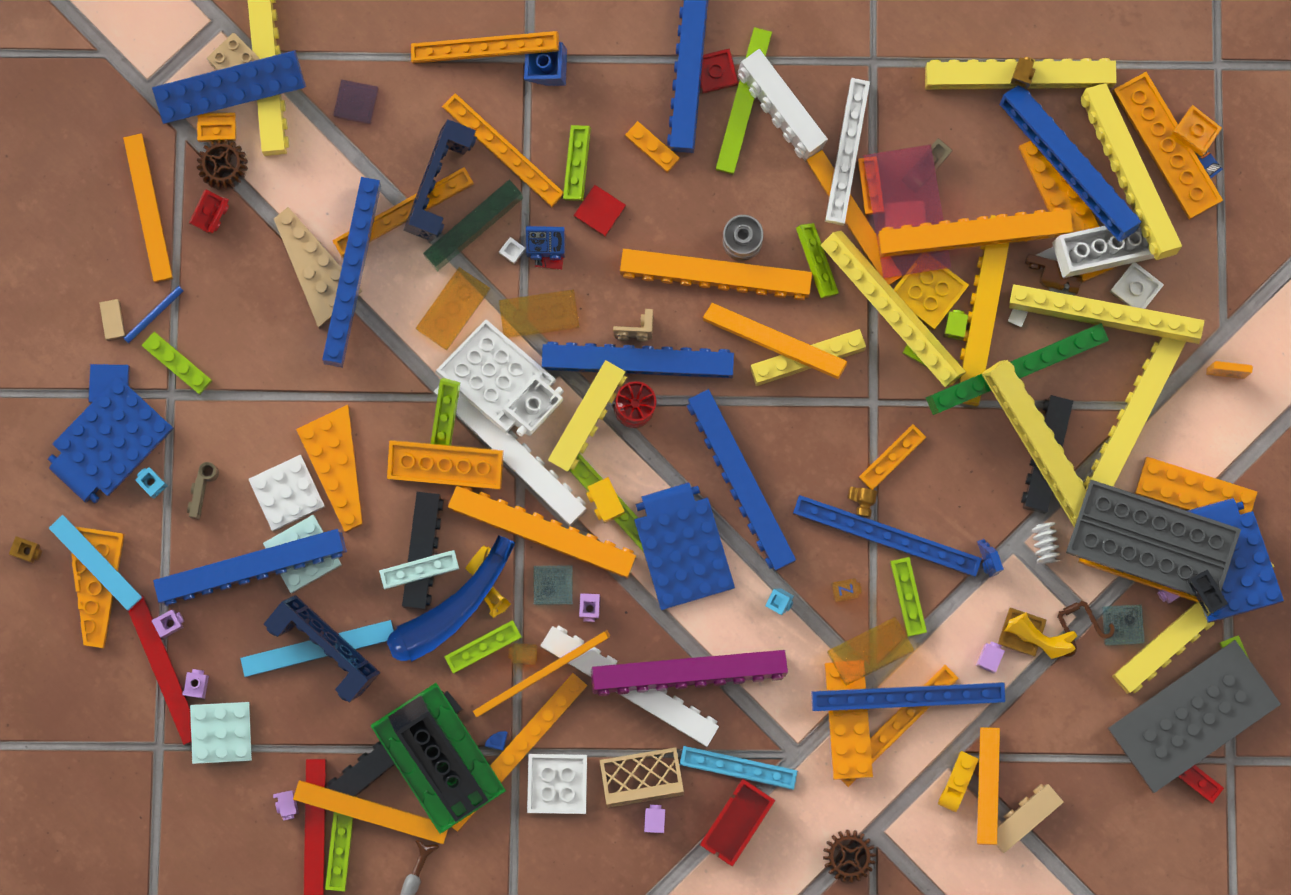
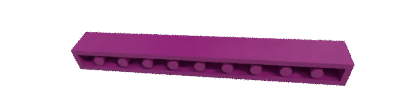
[591,650,788,696]

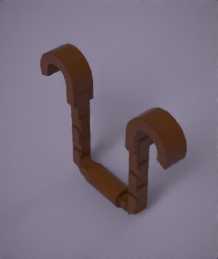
[1057,601,1115,657]

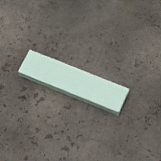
[379,550,459,590]

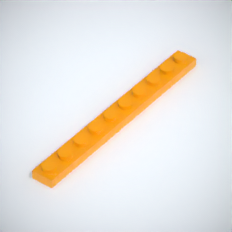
[452,673,588,832]

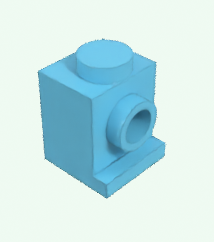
[135,467,168,499]
[765,588,794,615]

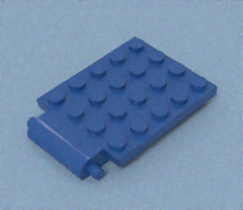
[48,376,174,504]
[634,482,735,610]
[1188,498,1284,623]

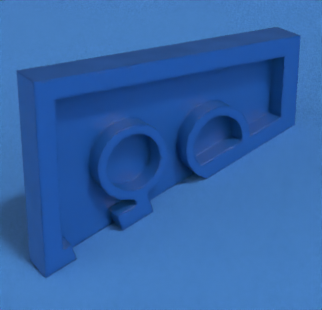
[977,539,1004,577]

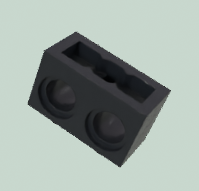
[1188,570,1228,617]

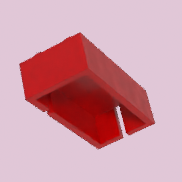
[699,779,776,867]

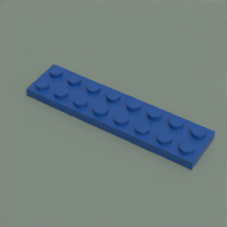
[152,50,306,124]

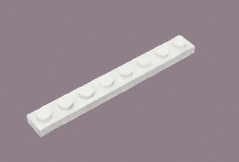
[825,78,870,226]

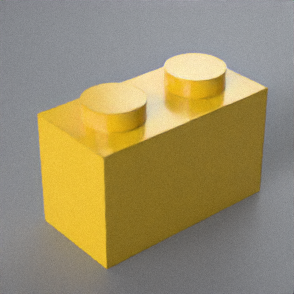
[586,477,625,523]

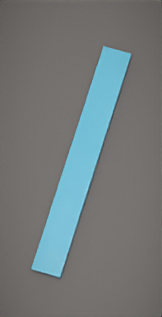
[240,620,394,677]

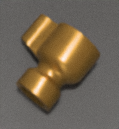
[848,487,878,518]

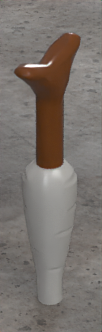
[400,840,439,895]

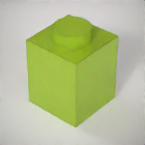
[944,310,968,340]

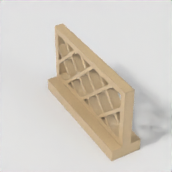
[600,747,684,808]

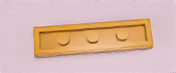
[858,424,926,490]

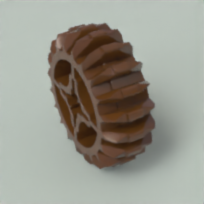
[197,139,248,190]
[823,830,876,883]

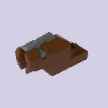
[1025,254,1082,296]

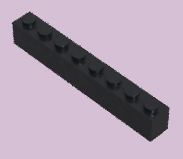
[327,691,463,797]

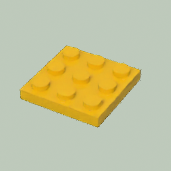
[893,252,969,330]

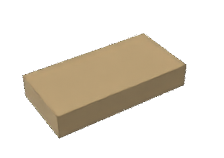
[99,299,125,340]

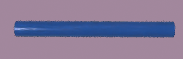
[123,286,183,344]

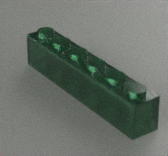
[423,179,523,272]

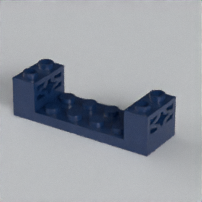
[403,119,477,242]
[264,595,381,702]

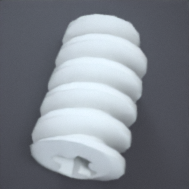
[1032,522,1061,564]

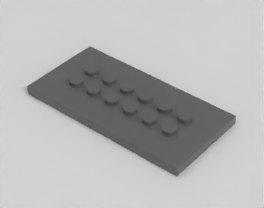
[1066,480,1241,597]
[1107,640,1281,793]

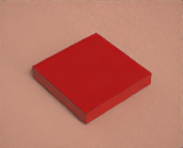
[700,48,739,94]
[574,185,626,237]

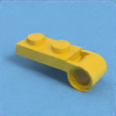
[938,751,979,812]

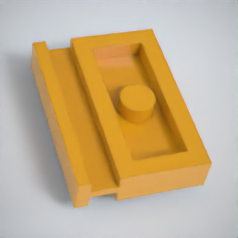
[197,113,236,142]

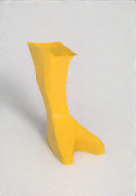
[465,546,511,618]
[1004,612,1077,659]

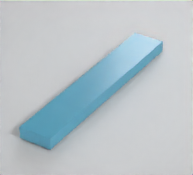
[49,515,143,611]
[679,746,798,790]

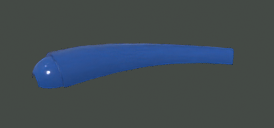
[387,535,516,662]

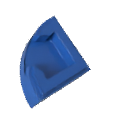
[484,731,508,751]

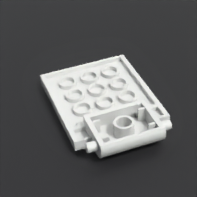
[435,320,564,437]

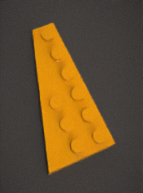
[296,405,363,533]
[71,527,125,648]

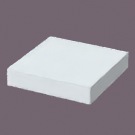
[1110,262,1164,309]

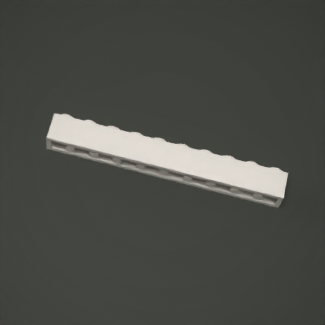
[434,386,587,526]
[540,625,719,747]

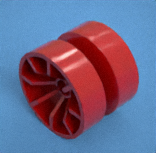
[614,381,656,428]

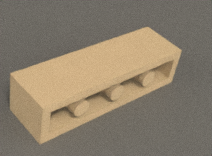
[996,784,1064,853]

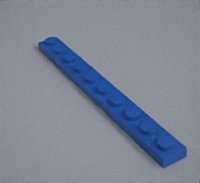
[793,495,982,577]
[811,682,1005,711]

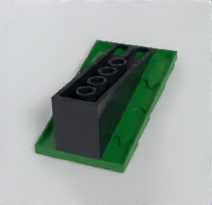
[370,683,506,834]

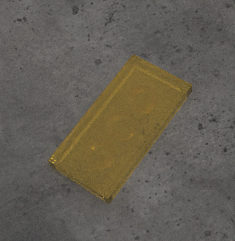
[415,267,491,351]
[499,289,579,338]
[827,617,914,686]

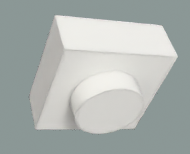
[499,237,526,264]

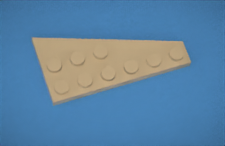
[274,207,362,328]

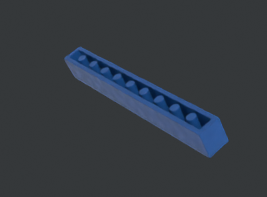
[667,0,708,153]
[999,86,1141,242]
[322,177,381,368]
[542,342,734,378]
[687,389,796,572]
[153,529,347,606]

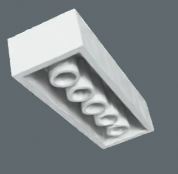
[738,49,828,161]
[1052,226,1155,278]

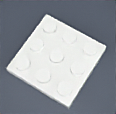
[248,455,325,531]
[527,754,587,814]

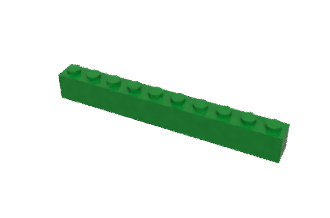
[926,323,1109,415]

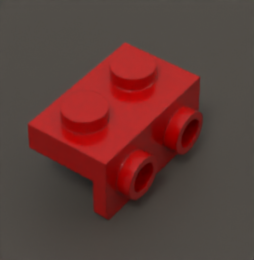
[189,189,229,234]

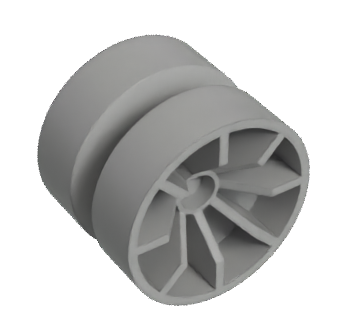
[723,215,763,261]

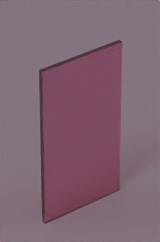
[863,144,951,278]

